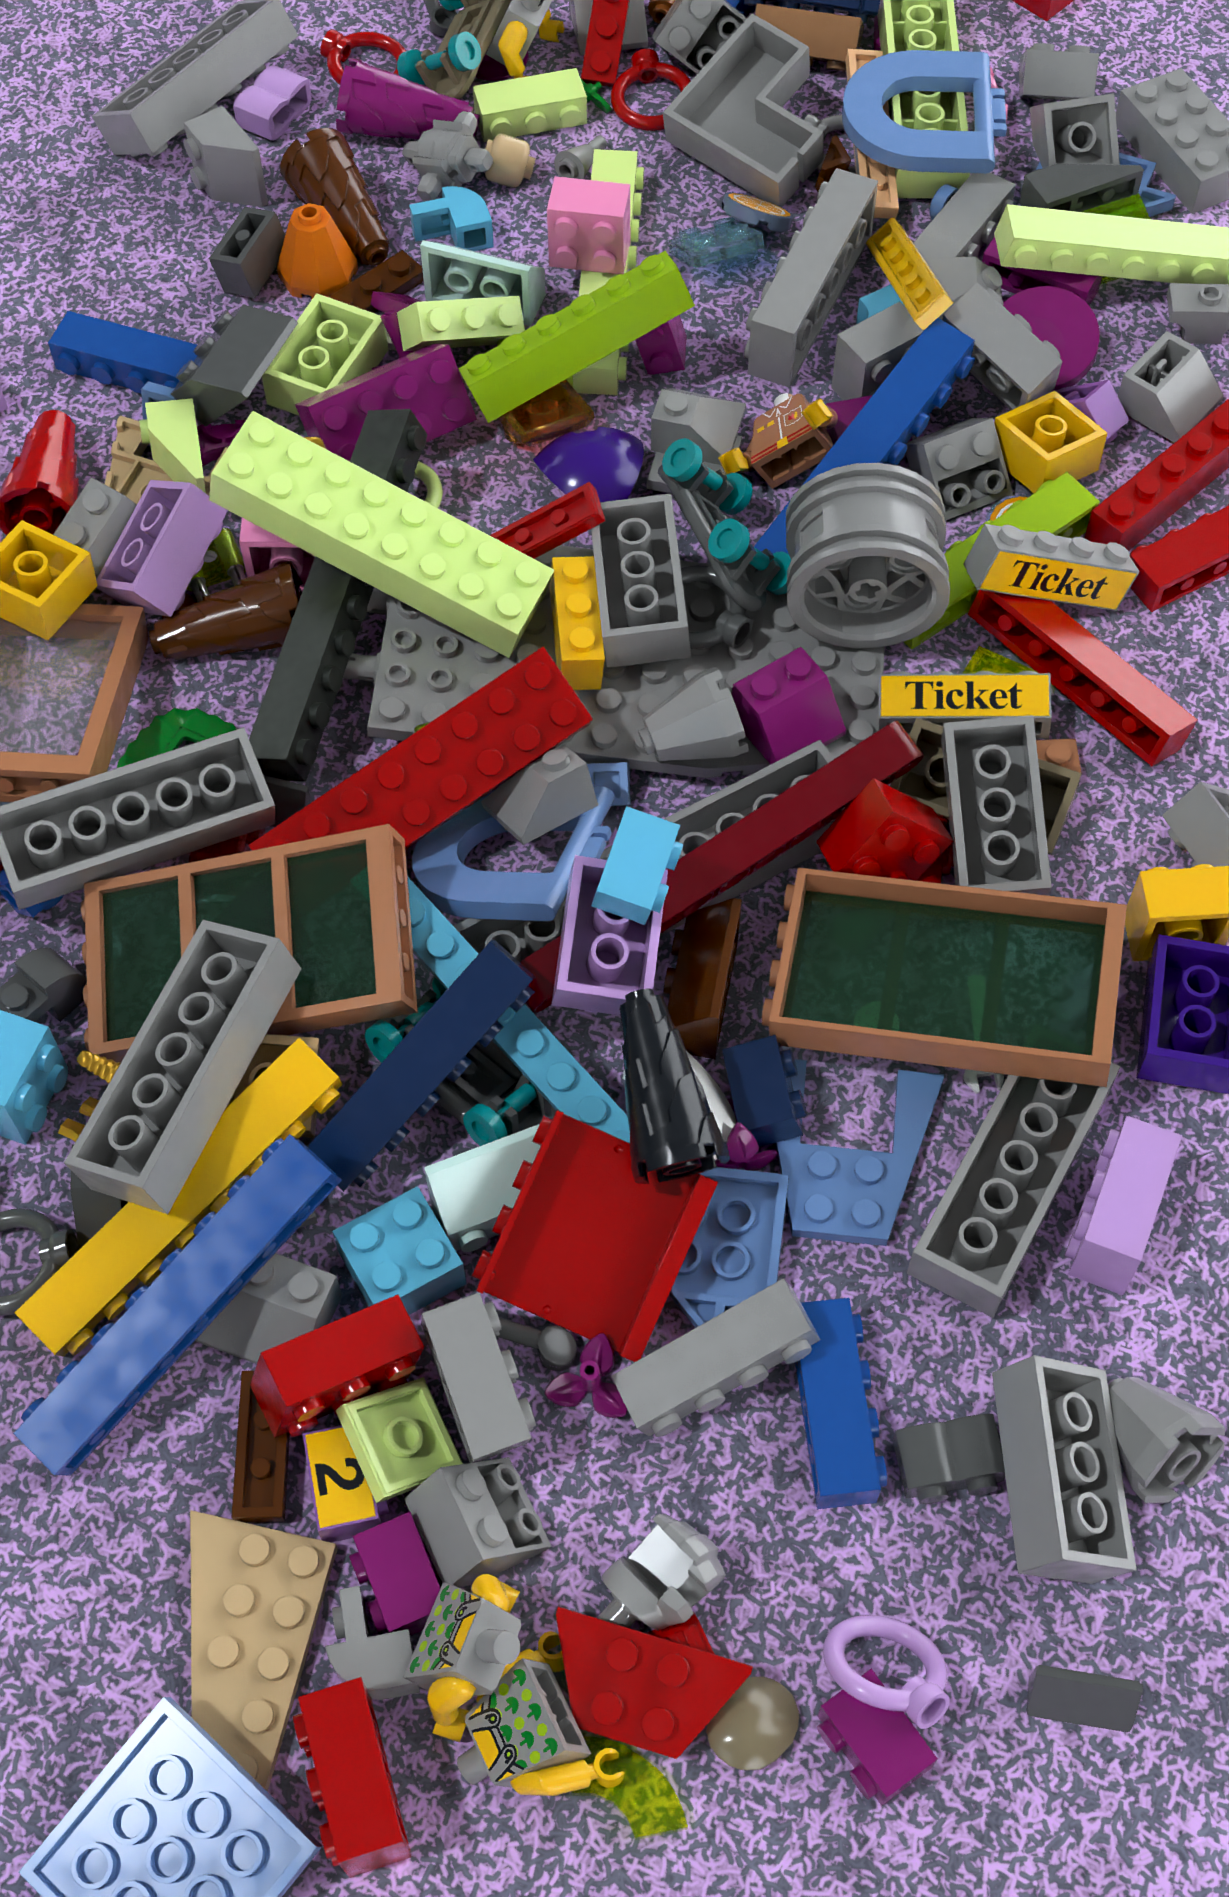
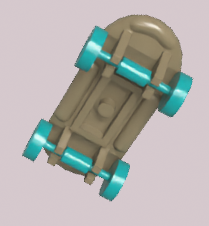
[397,0,512,100]

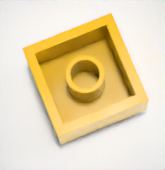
[994,390,1108,493]
[0,520,98,640]
[1125,864,1229,961]

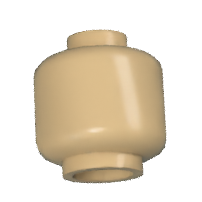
[485,133,536,188]

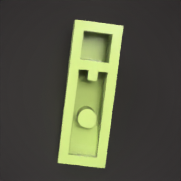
[139,398,206,493]

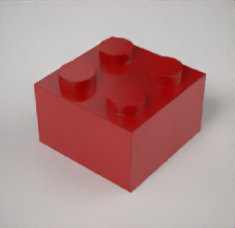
[816,778,953,881]

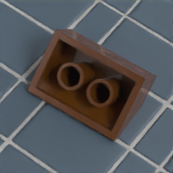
[663,898,742,1059]

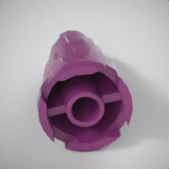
[336,58,480,139]

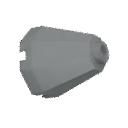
[638,667,749,761]
[1108,1377,1225,1503]

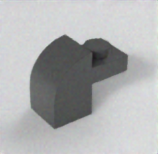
[0,948,87,1022]

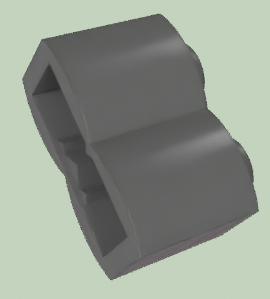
[892,1414,1005,1504]

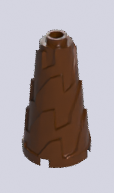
[280,128,390,266]
[149,561,303,660]

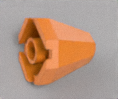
[277,203,358,300]

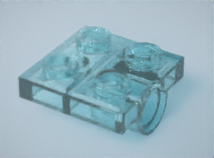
[668,217,765,270]

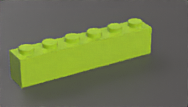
[458,251,695,423]
[904,472,1100,650]

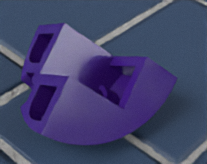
[533,427,644,502]

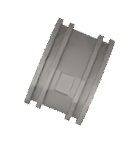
[786,463,950,648]

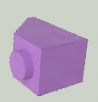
[1056,380,1129,444]

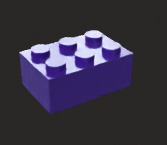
[1136,934,1229,1094]

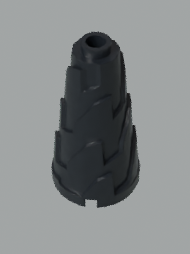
[619,988,730,1184]

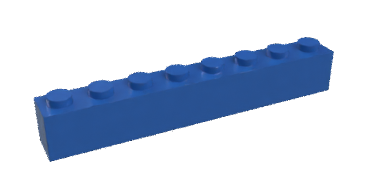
[754,318,975,554]
[13,1134,342,1476]

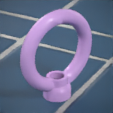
[823,1615,950,1729]

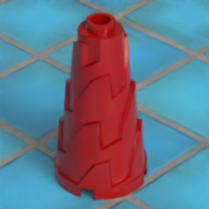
[0,410,79,535]

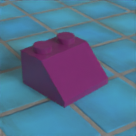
[731,647,846,765]

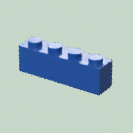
[48,311,197,394]
[795,1298,887,1510]

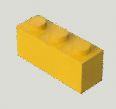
[550,556,605,690]

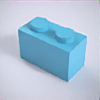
[591,806,683,925]

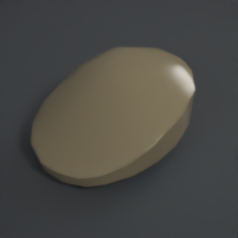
[706,1676,799,1771]

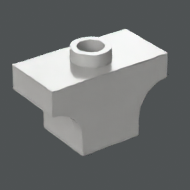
[1166,283,1229,344]

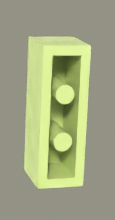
[473,68,587,142]
[397,296,525,351]

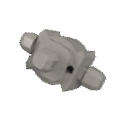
[402,111,493,201]

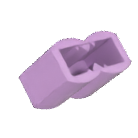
[233,65,312,141]

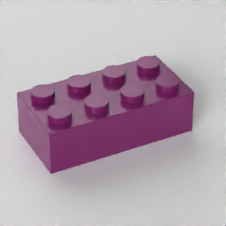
[295,343,477,462]

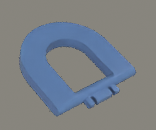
[842,50,1007,174]
[412,786,615,921]

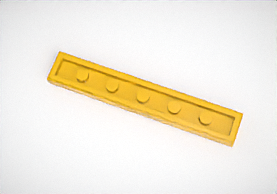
[866,217,953,331]

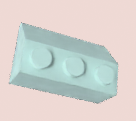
[420,240,546,326]
[424,1124,540,1252]

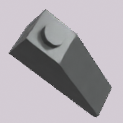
[1019,163,1144,213]

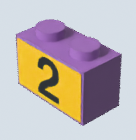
[302,1425,390,1543]

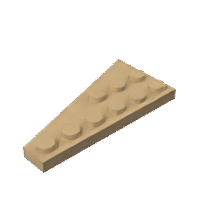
[190,1510,338,1792]

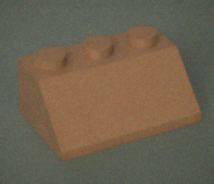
[755,4,864,71]

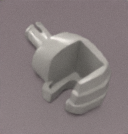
[597,1514,726,1631]

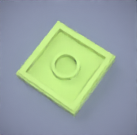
[336,1377,463,1504]

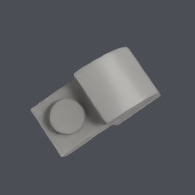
[325,1586,420,1700]

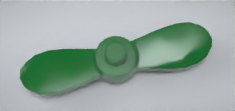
[580,78,612,114]

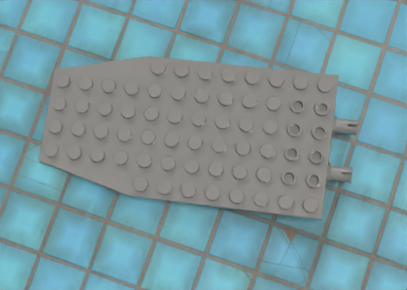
[343,545,885,778]

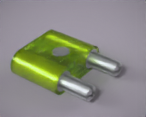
[186,527,246,603]

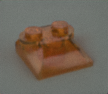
[498,379,595,447]

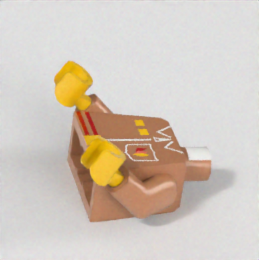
[718,393,838,489]

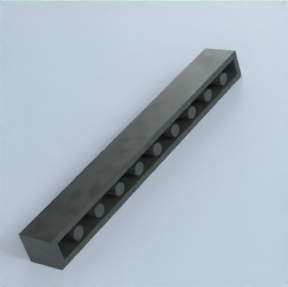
[249,409,427,782]

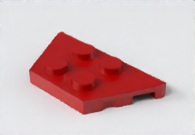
[556,1606,753,1759]

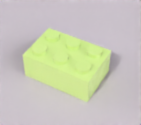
[262,293,388,416]

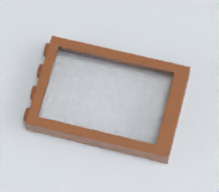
[0,604,149,802]

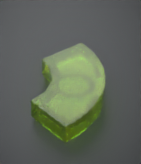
[572,1736,688,1840]

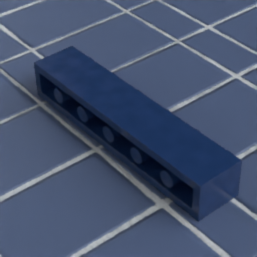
[307,940,536,1192]

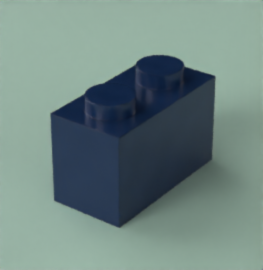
[722,1035,807,1147]

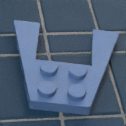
[774,1059,944,1246]

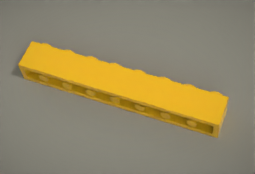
[14,1037,343,1357]

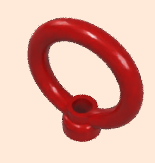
[320,29,406,85]
[611,49,691,131]

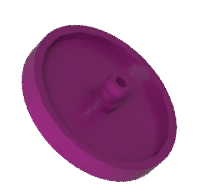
[1003,286,1100,392]

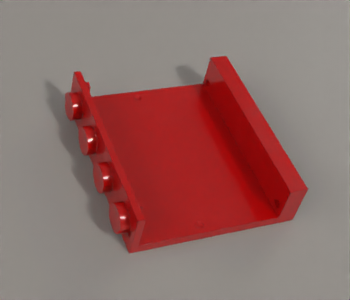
[472,1110,718,1362]

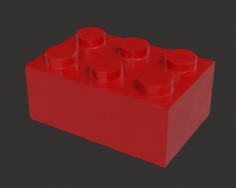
[250,1294,424,1438]
[293,1677,412,1878]

